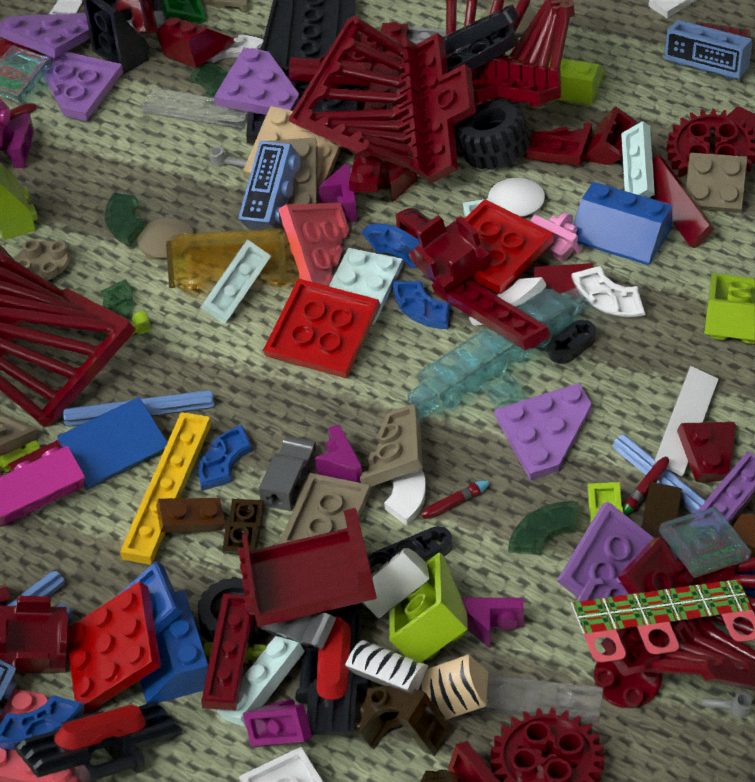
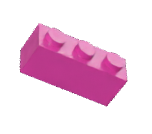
[0,446,85,527]

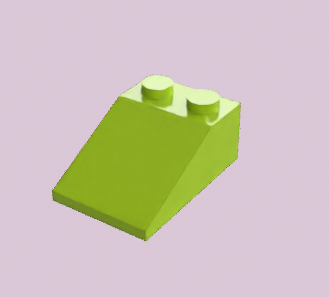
[0,162,38,240]
[704,273,755,344]
[389,552,468,663]

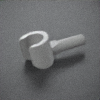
[209,146,247,167]
[702,692,753,718]

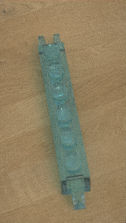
[408,288,586,420]

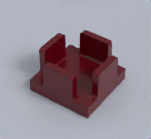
[409,215,492,294]
[0,596,68,674]

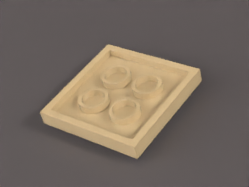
[243,106,342,194]

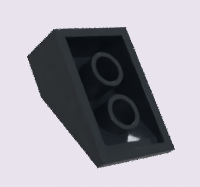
[83,0,149,74]

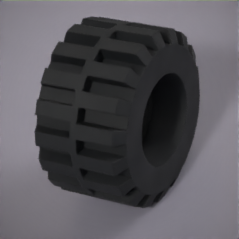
[456,100,531,169]

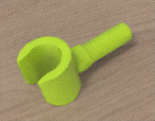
[132,311,151,335]

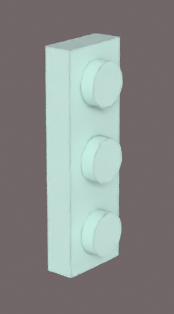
[621,121,655,198]
[200,239,271,323]
[217,636,305,727]

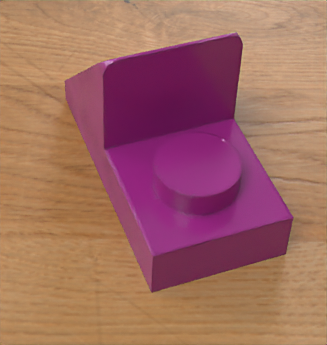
[0,113,34,168]
[319,164,357,222]
[315,424,362,483]
[461,598,524,648]
[243,699,312,746]

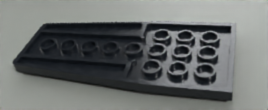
[246,0,360,143]

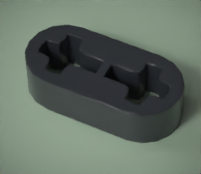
[548,320,596,364]

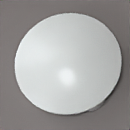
[488,178,545,217]

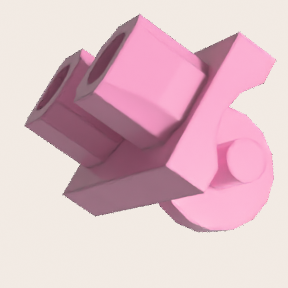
[530,212,583,262]

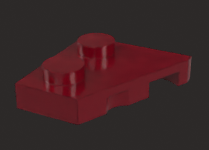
[526,122,592,166]
[677,422,736,482]

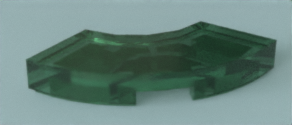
[190,61,228,105]
[105,192,146,246]
[94,279,134,341]
[508,501,579,555]

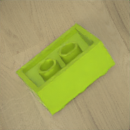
[549,59,605,105]

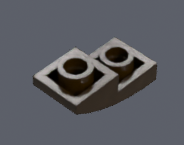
[641,481,682,548]
[222,499,265,554]

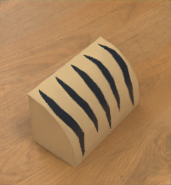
[419,654,488,720]

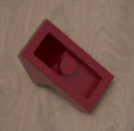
[115,0,158,34]
[378,161,417,202]

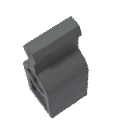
[259,435,317,511]
[260,612,336,649]

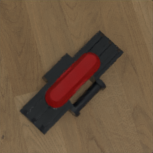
[295,602,372,735]
[14,701,182,782]

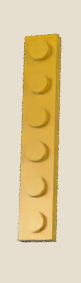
[120,412,211,565]

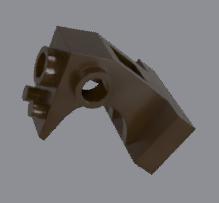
[356,686,452,756]

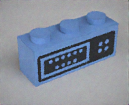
[664,20,753,79]
[238,141,301,233]

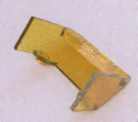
[166,228,289,290]

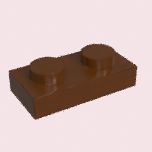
[156,498,225,532]

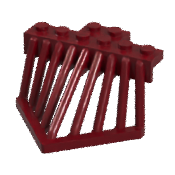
[446,0,574,107]
[289,15,476,183]
[0,245,136,427]
[601,527,755,691]

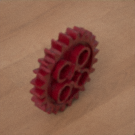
[666,109,755,177]
[491,707,605,782]

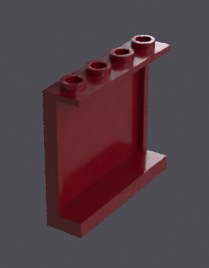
[238,508,377,627]

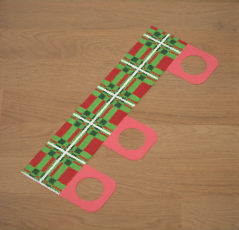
[571,579,755,662]

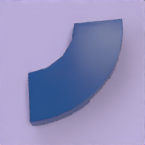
[361,223,420,268]
[393,281,450,329]
[199,425,252,491]
[0,695,85,750]

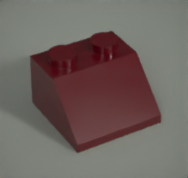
[156,17,235,68]

